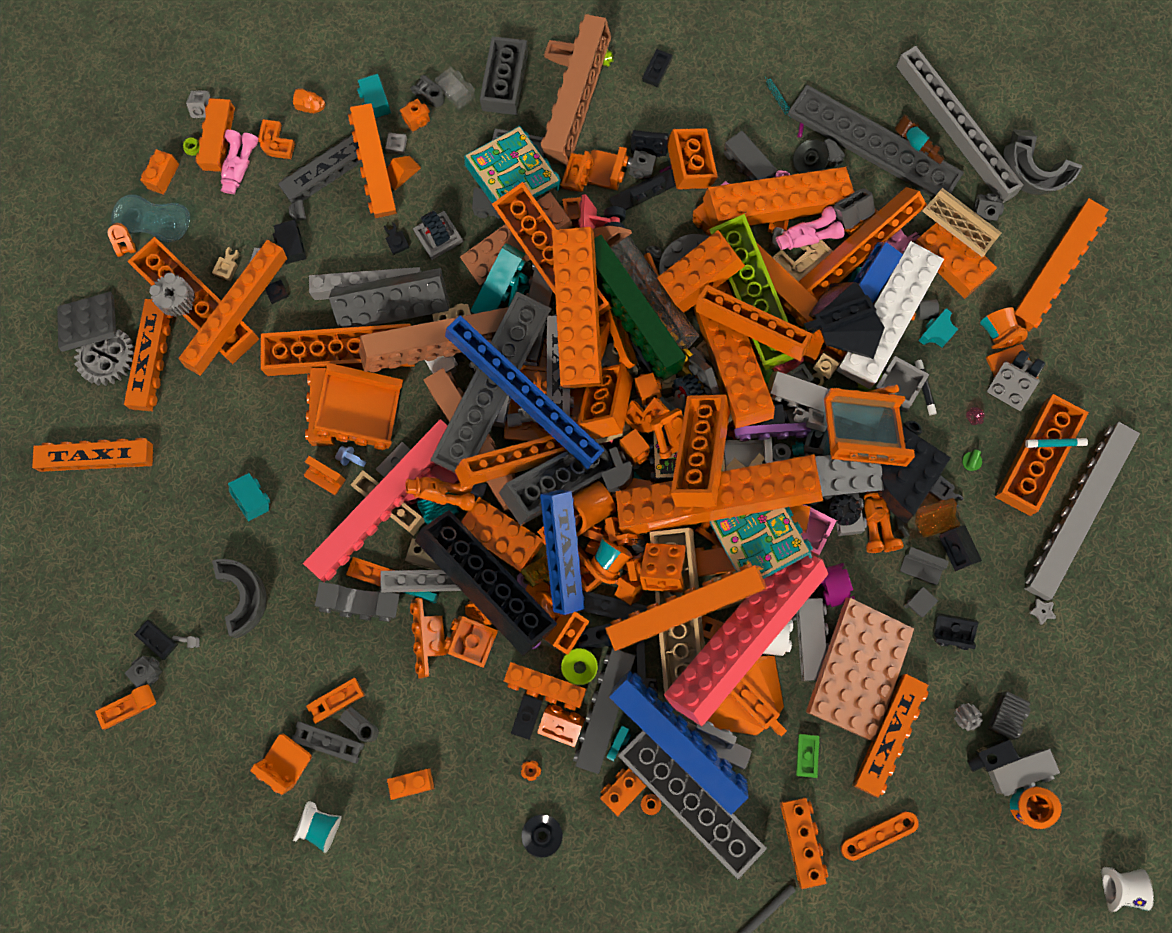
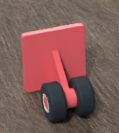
[578,194,626,229]

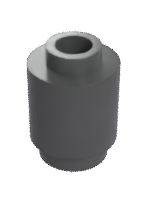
[823,139,845,167]

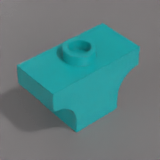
[919,308,958,348]

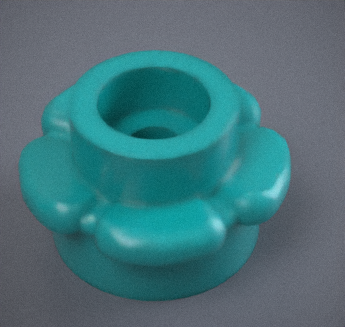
[792,440,805,457]

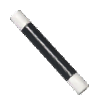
[915,360,937,416]

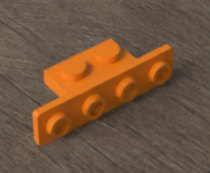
[410,597,446,679]

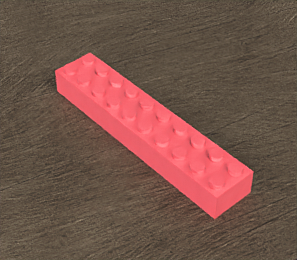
[664,555,828,726]

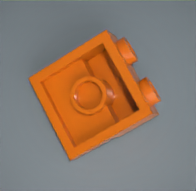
[443,616,498,668]

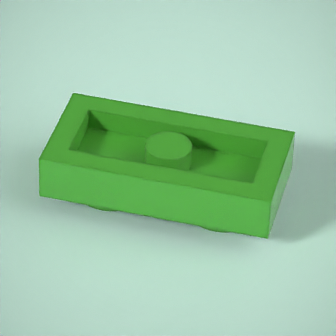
[796,734,819,778]

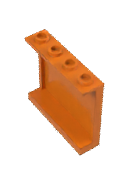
[313,363,403,450]

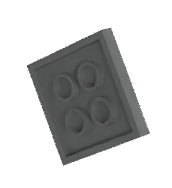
[57,292,116,352]

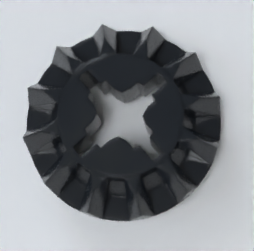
[829,494,862,526]

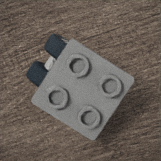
[987,350,1045,411]

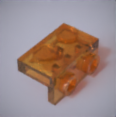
[915,498,960,538]

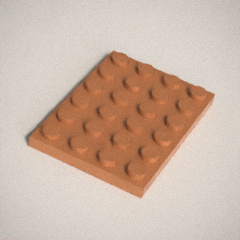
[806,598,914,742]

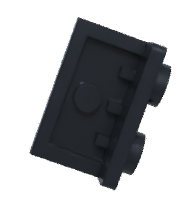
[932,613,978,650]

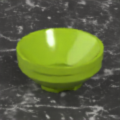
[561,648,598,685]

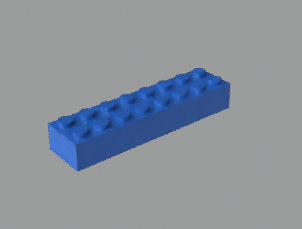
[609,671,749,815]

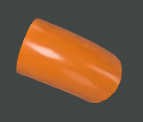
[572,480,616,537]

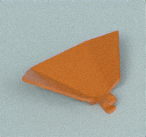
[707,656,787,736]

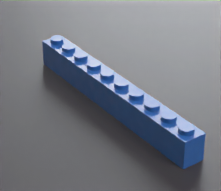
[445,316,605,469]

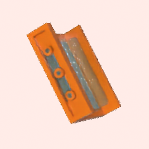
[824,388,915,466]

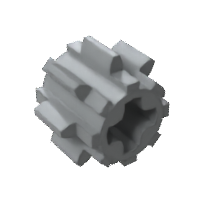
[954,703,982,731]

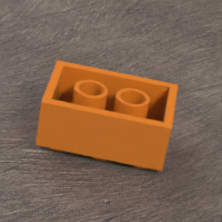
[667,128,718,189]

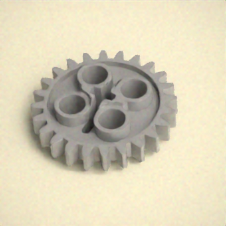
[74,329,135,386]

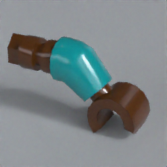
[895,114,945,165]

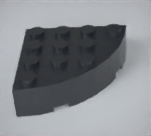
[870,414,951,524]

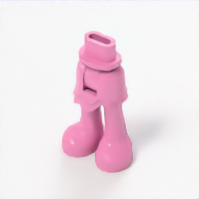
[221,130,259,194]
[776,206,844,250]

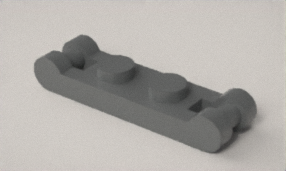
[291,721,365,764]

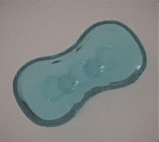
[111,195,190,242]

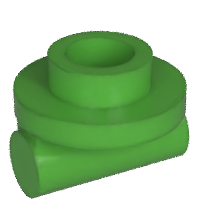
[962,450,982,471]

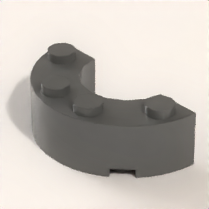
[1004,141,1082,195]
[659,234,710,305]
[212,559,267,638]
[315,582,399,622]

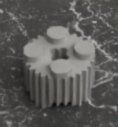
[149,273,195,316]

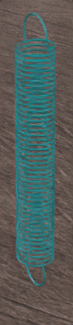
[765,76,792,118]

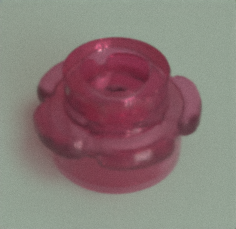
[966,407,985,425]

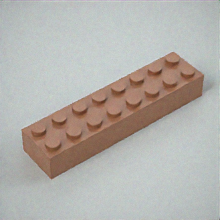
[541,14,611,167]
[359,307,509,372]
[423,368,516,514]

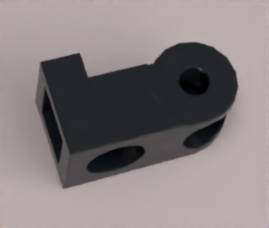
[577,623,613,650]

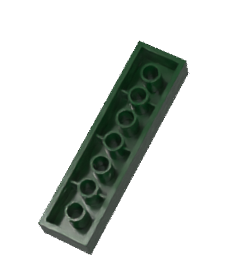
[594,235,686,381]

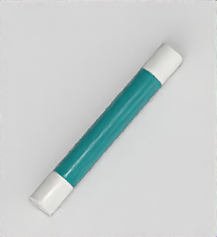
[1025,438,1088,448]

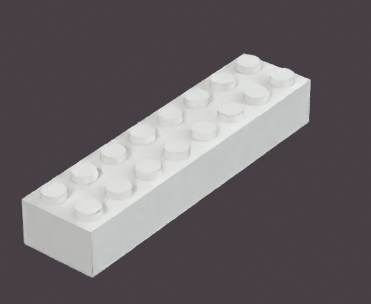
[836,241,944,389]

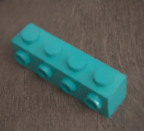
[471,243,526,314]

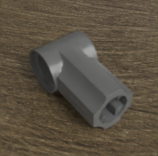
[339,706,379,742]

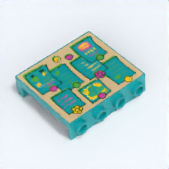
[464,126,561,203]
[709,507,813,579]

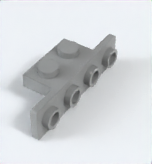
[686,721,752,769]

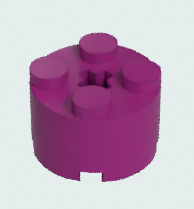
[819,563,855,608]

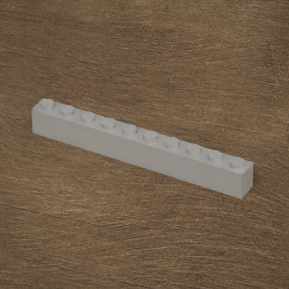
[896,46,1023,203]
[1025,422,1140,601]

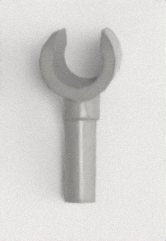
[172,636,199,648]

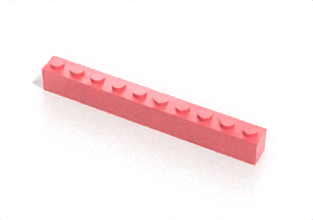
[303,419,448,583]

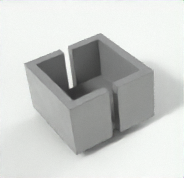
[875,356,929,413]

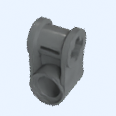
[411,75,445,107]

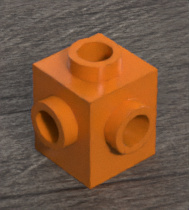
[400,98,430,132]

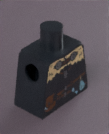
[967,738,1020,772]

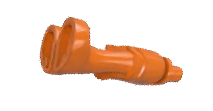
[405,477,475,511]
[864,491,904,553]

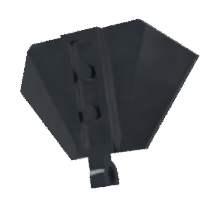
[803,282,885,359]

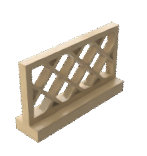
[922,188,1002,257]

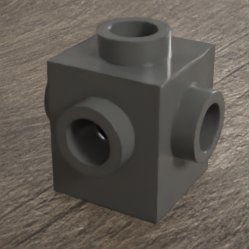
[627,151,656,180]
[973,193,1004,222]
[124,656,163,688]

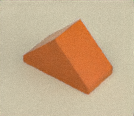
[387,156,421,191]

